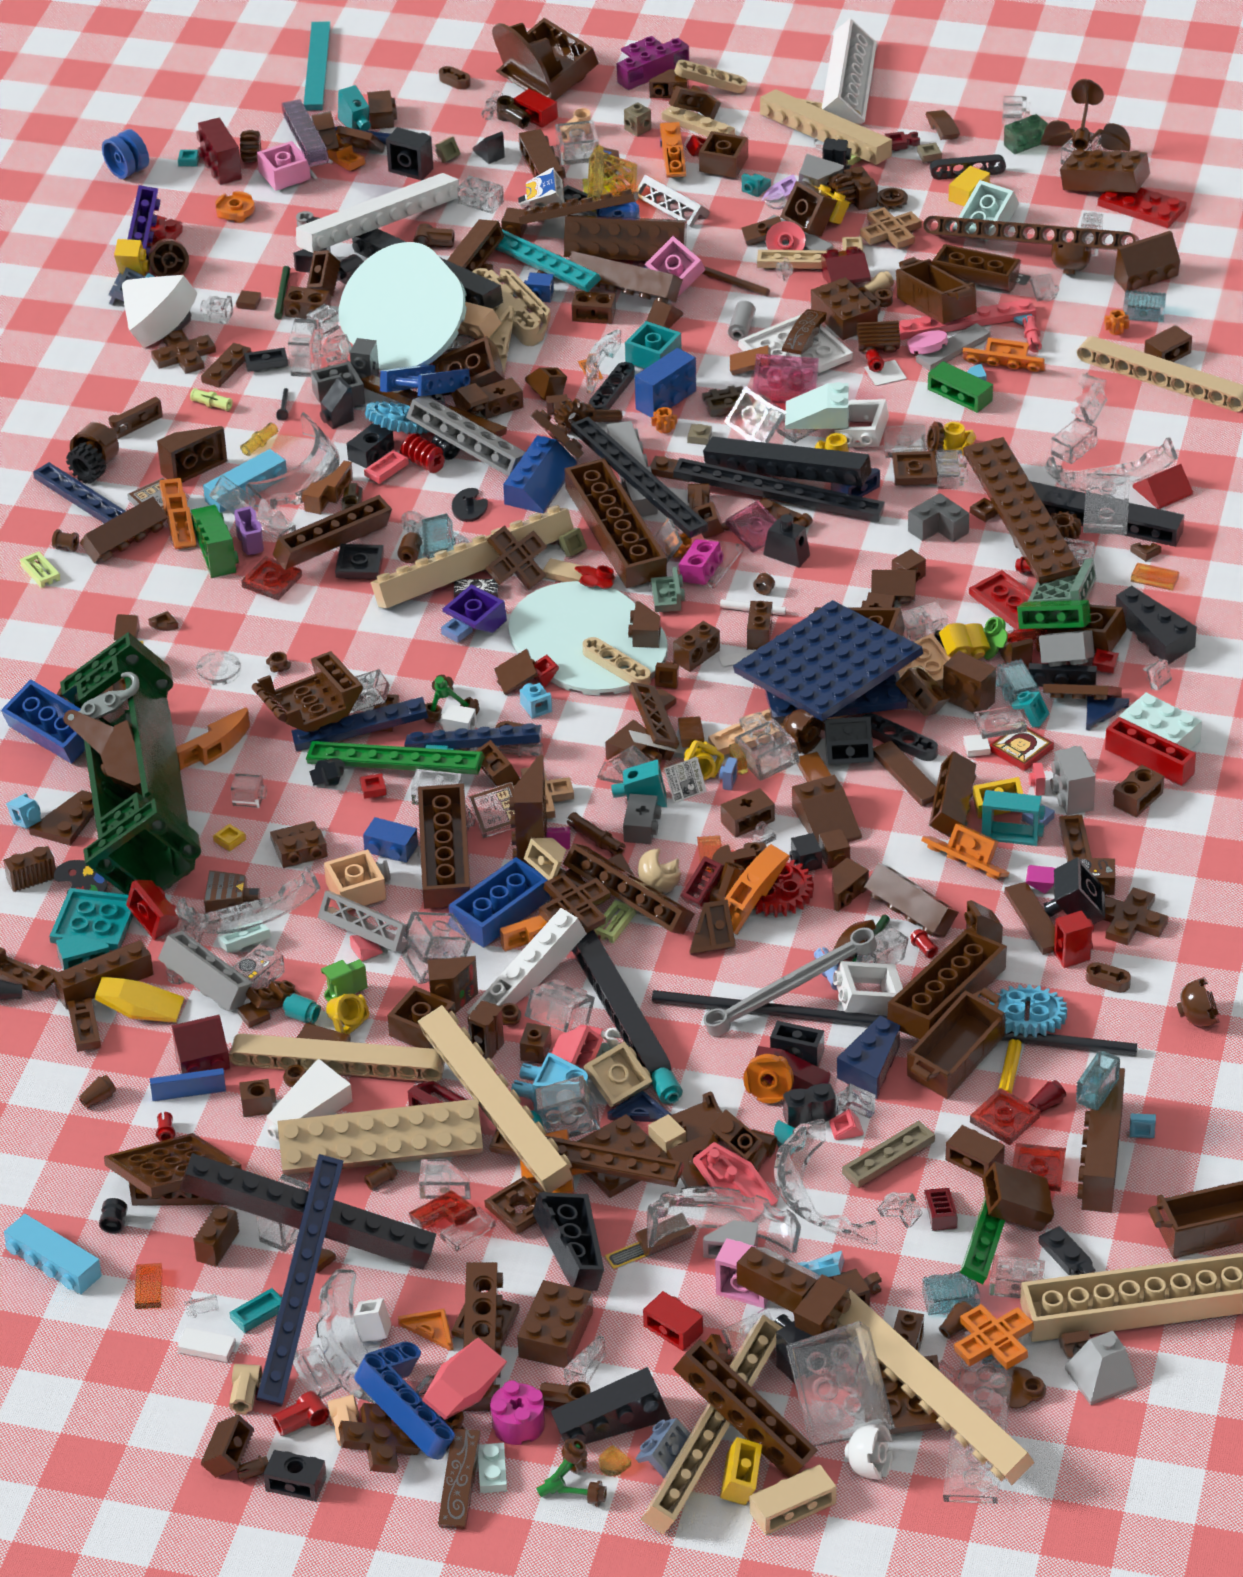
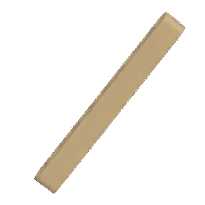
[1077,336,1243,412]
[229,1034,445,1082]

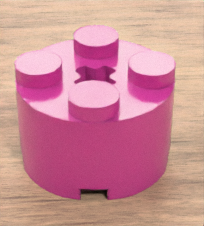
[490,1380,545,1445]

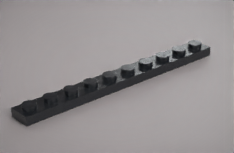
[571,416,708,538]
[673,458,885,522]

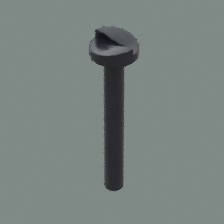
[276,388,289,421]

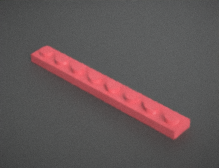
[899,299,1036,340]

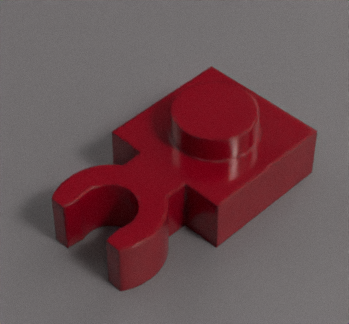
[885,131,920,151]

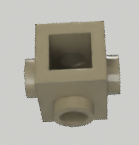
[624,102,651,137]

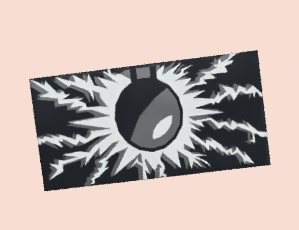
[454,579,498,598]

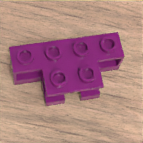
[616,36,689,90]

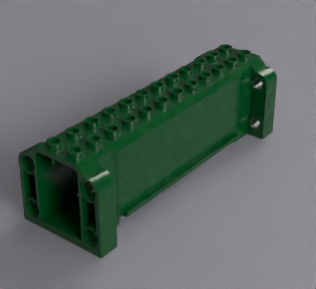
[60,632,201,895]

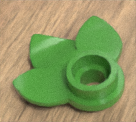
[983,617,1008,660]

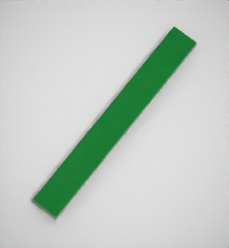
[306,741,484,775]

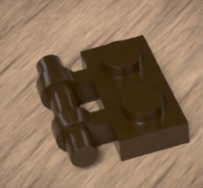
[702,385,751,417]

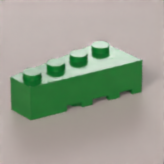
[190,505,239,578]

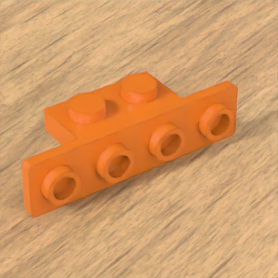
[962,337,1046,372]
[921,824,1010,880]

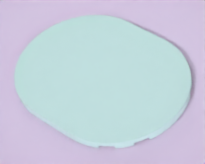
[339,242,467,371]
[509,581,668,696]

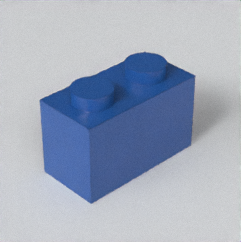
[363,817,418,863]

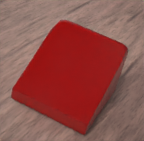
[686,135,706,156]
[534,654,559,688]

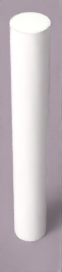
[720,599,786,616]

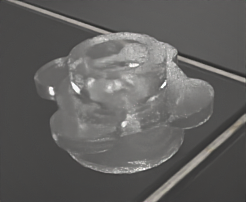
[776,258,793,282]

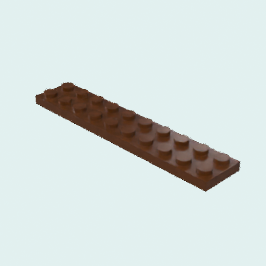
[963,437,1080,584]

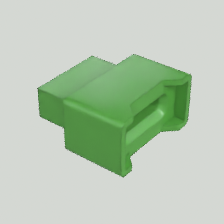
[321,959,368,1002]

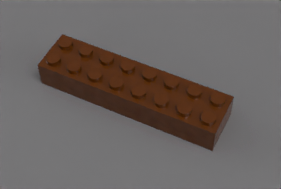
[565,458,667,589]

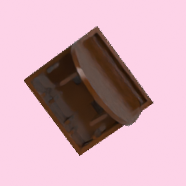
[492,18,599,101]

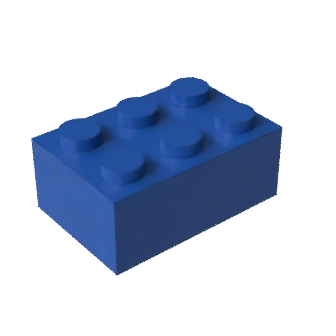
[635,348,696,417]

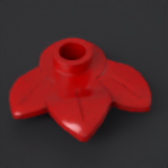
[575,565,615,589]

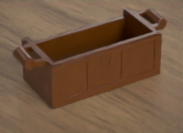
[896,257,977,324]
[907,987,1006,1099]
[1148,1181,1243,1258]

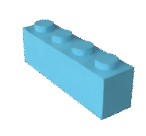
[203,449,287,512]
[4,1214,102,1295]

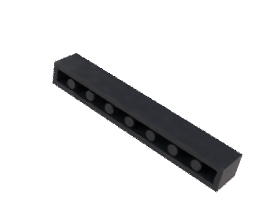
[703,436,872,487]
[1030,481,1184,547]

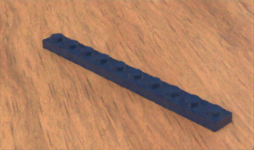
[256,1154,344,1406]

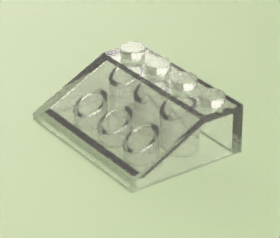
[786,1321,895,1447]

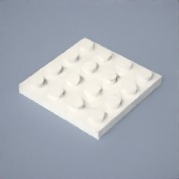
[738,314,853,388]

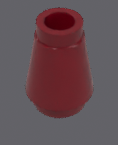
[1028,1080,1066,1114]

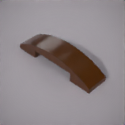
[0,947,58,991]

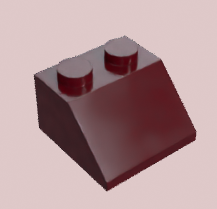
[821,246,871,284]
[171,1014,230,1074]

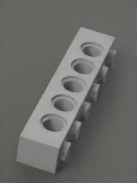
[406,396,525,476]

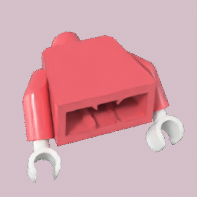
[547,1025,621,1099]

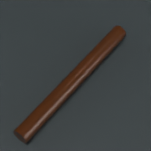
[702,266,770,296]

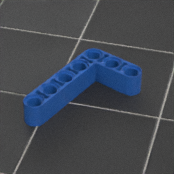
[354,1341,455,1460]

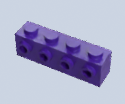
[127,185,161,260]

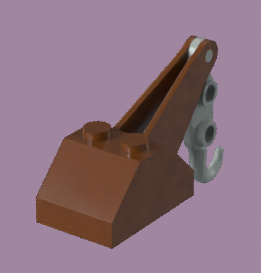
[63,672,143,796]

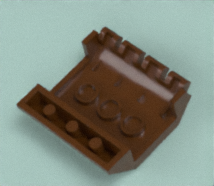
[251,651,363,732]

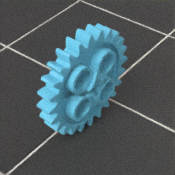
[365,401,430,434]
[989,984,1067,1037]

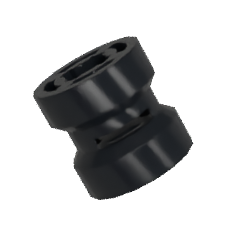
[431,435,460,460]
[99,1198,128,1234]

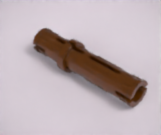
[567,812,626,856]

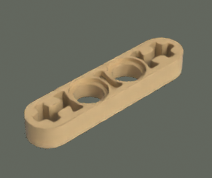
[674,60,748,93]
[582,637,651,685]

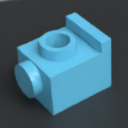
[520,683,552,719]
[6,793,41,829]

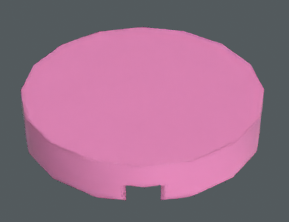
[907,330,948,355]

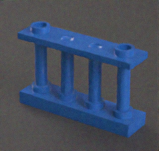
[380,365,470,396]

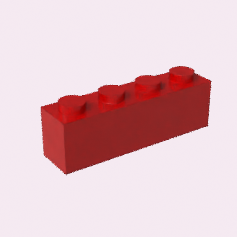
[1105,717,1196,786]

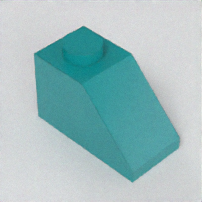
[56,934,110,970]

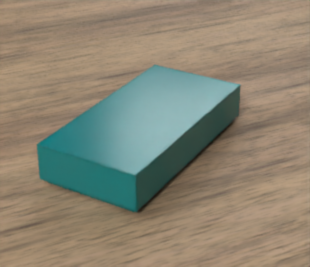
[229,1288,282,1333]

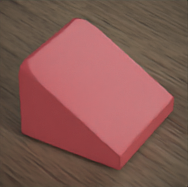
[350,935,383,961]
[829,1108,864,1140]

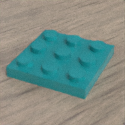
[49,888,133,951]

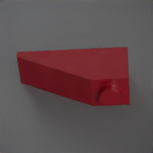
[755,1046,831,1090]

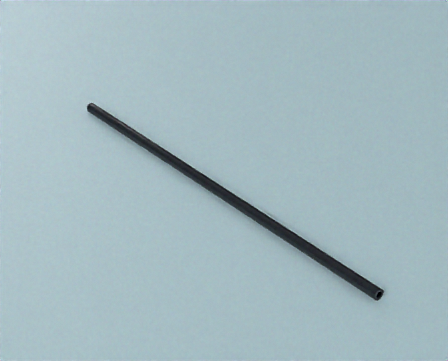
[652,990,1138,1056]

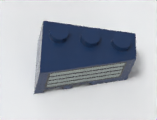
[837,1015,900,1099]

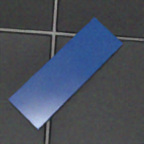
[149,1068,226,1101]

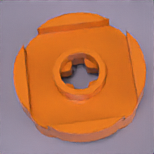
[215,191,255,223]
[743,1054,794,1104]

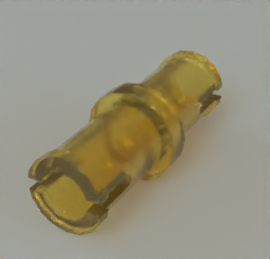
[240,422,278,456]

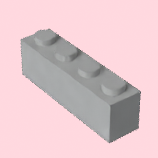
[158,931,253,1011]

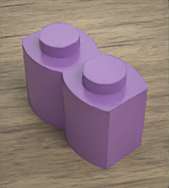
[234,506,264,555]

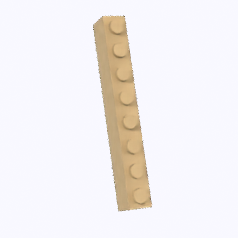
[760,89,892,165]

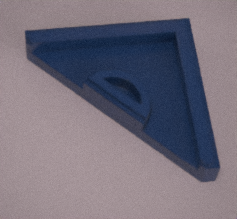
[1086,696,1129,730]
[607,1090,672,1122]

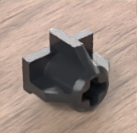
[309,758,345,787]

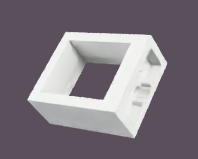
[835,399,889,447]
[833,961,903,1015]

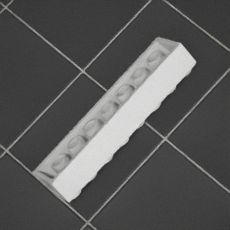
[822,18,877,124]

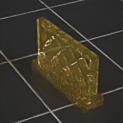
[587,144,637,212]

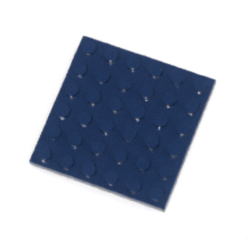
[733,600,923,721]

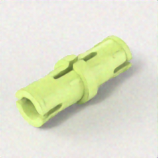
[190,388,233,411]

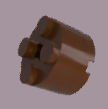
[70,422,119,465]

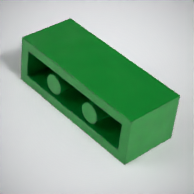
[928,361,993,413]
[1017,600,1091,629]

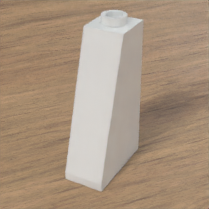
[267,1059,353,1142]

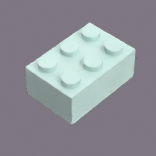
[1119,692,1202,750]

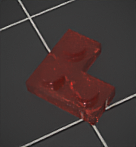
[409,1190,478,1229]

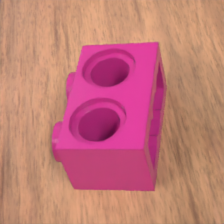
[678,539,724,585]

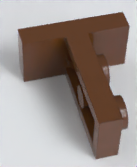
[669,85,721,120]

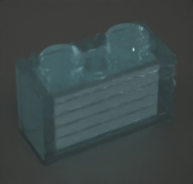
[1123,290,1166,322]
[419,513,454,559]
[996,659,1039,706]
[1075,1050,1120,1110]
[922,1271,980,1315]

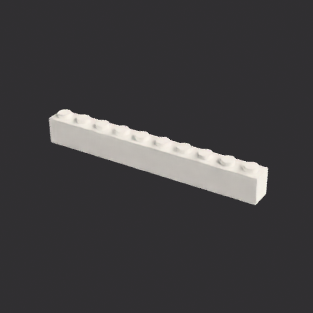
[296,173,459,253]

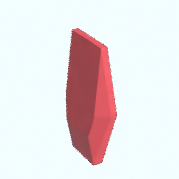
[693,1142,778,1222]
[422,1338,507,1420]

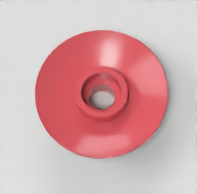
[766,221,806,250]

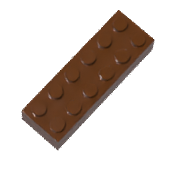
[564,215,687,261]
[418,783,470,909]
[887,929,1007,1040]
[1077,1066,1125,1213]

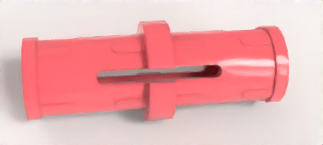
[1022,315,1042,352]

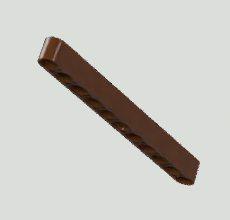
[923,216,1139,251]

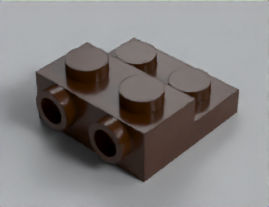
[270,821,328,868]

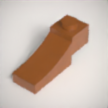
[302,460,353,515]

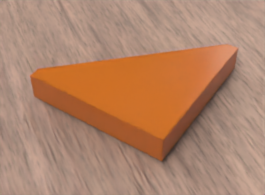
[398,1308,454,1351]

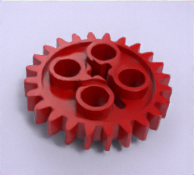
[747,860,814,917]

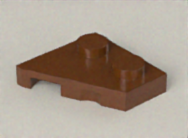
[689,899,736,955]

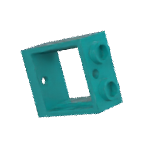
[982,790,1045,846]

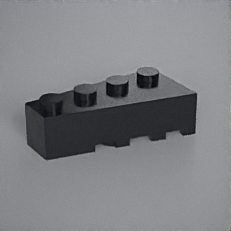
[1116,586,1197,667]
[533,1192,604,1291]
[551,1367,671,1444]

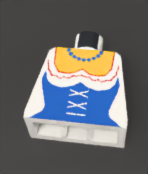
[518,168,564,208]

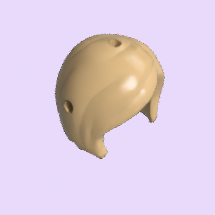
[638,848,681,894]

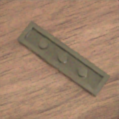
[842,1121,935,1188]

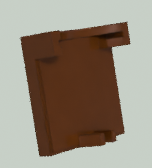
[670,1091,722,1142]

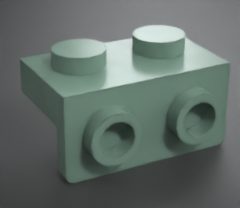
[651,567,685,612]

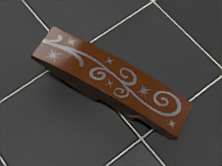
[782,309,827,355]
[438,1428,481,1529]

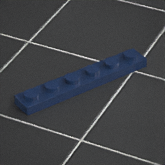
[33,462,126,523]
[291,697,428,752]
[404,723,543,749]

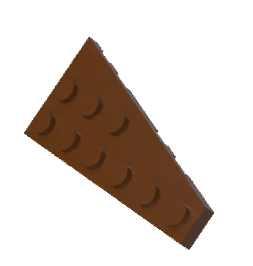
[519,189,639,225]

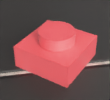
[1029,763,1046,796]

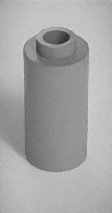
[728,301,756,341]

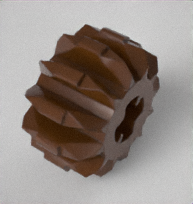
[240,130,262,163]
[827,173,857,205]

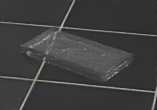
[1083,473,1130,535]

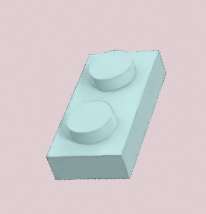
[218,922,271,953]
[478,1443,507,1493]

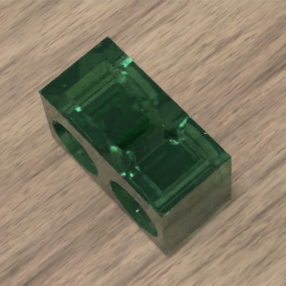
[1004,114,1048,154]

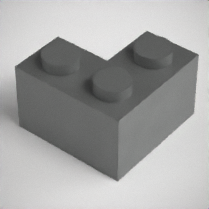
[311,361,365,408]
[908,493,970,542]

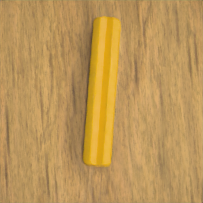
[998,1039,1022,1098]

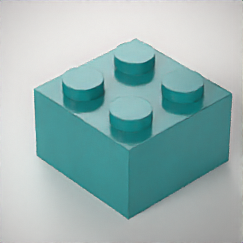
[625,321,682,369]

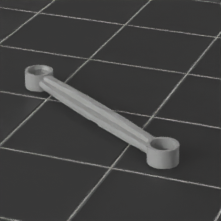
[703,928,877,1036]

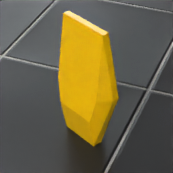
[95,977,184,1022]

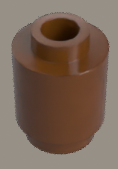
[397,532,423,563]

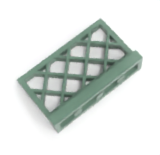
[1027,558,1097,602]

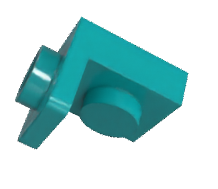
[741,173,771,197]
[1012,691,1050,727]

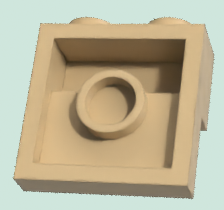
[583,1041,652,1108]

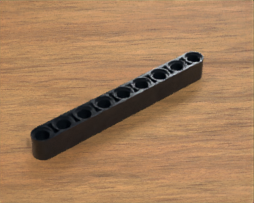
[572,930,672,1075]

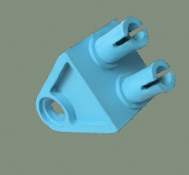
[511,1053,589,1117]

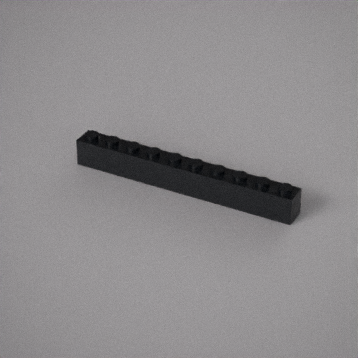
[352,228,503,309]
[179,1153,436,1270]

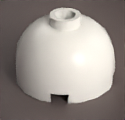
[845,1425,893,1479]

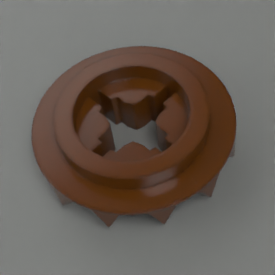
[877,188,908,209]
[927,421,945,456]

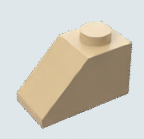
[524,838,566,880]

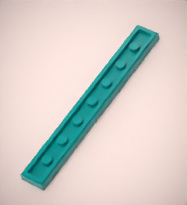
[304,21,331,111]
[495,229,601,292]

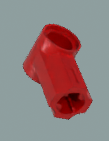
[272,1391,330,1436]

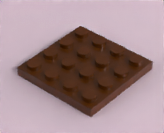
[104,1133,242,1198]

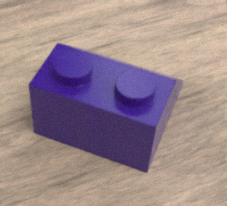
[442,584,507,633]

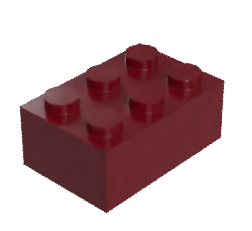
[196,117,242,185]

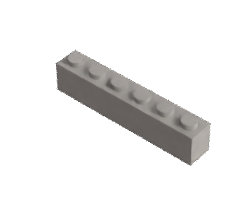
[607,421,658,516]

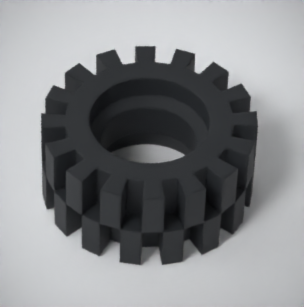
[66,443,106,484]

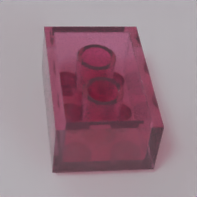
[752,354,819,404]

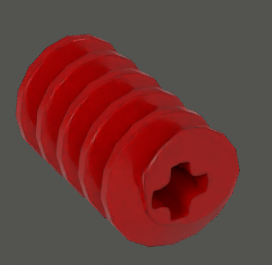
[400,433,445,473]

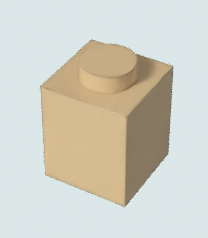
[648,1114,686,1153]

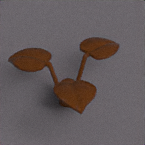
[1041,79,1131,152]

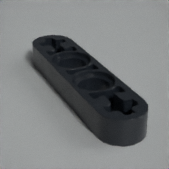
[929,154,1006,180]
[589,362,635,410]
[862,713,938,761]

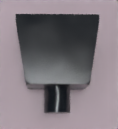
[763,514,810,568]

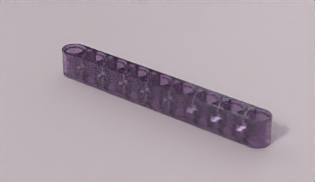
[281,99,329,167]

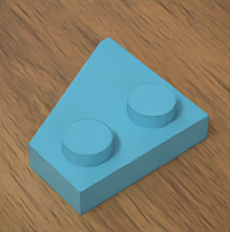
[797,1251,845,1277]

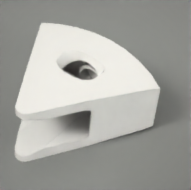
[122,275,198,348]

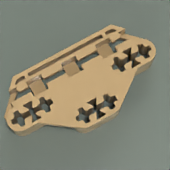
[472,268,551,346]

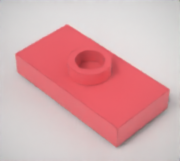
[364,450,409,484]

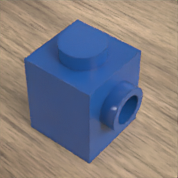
[524,272,554,303]

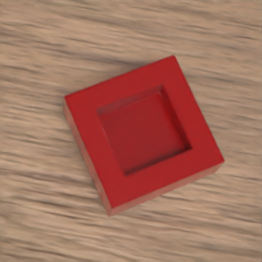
[1092,649,1119,674]
[360,773,387,799]

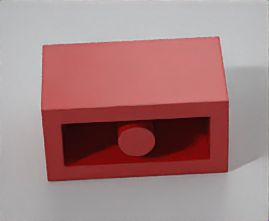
[513,89,558,128]
[1054,911,1094,968]
[643,1291,703,1351]

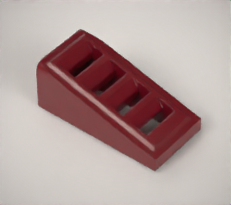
[680,856,724,910]
[924,1188,958,1231]

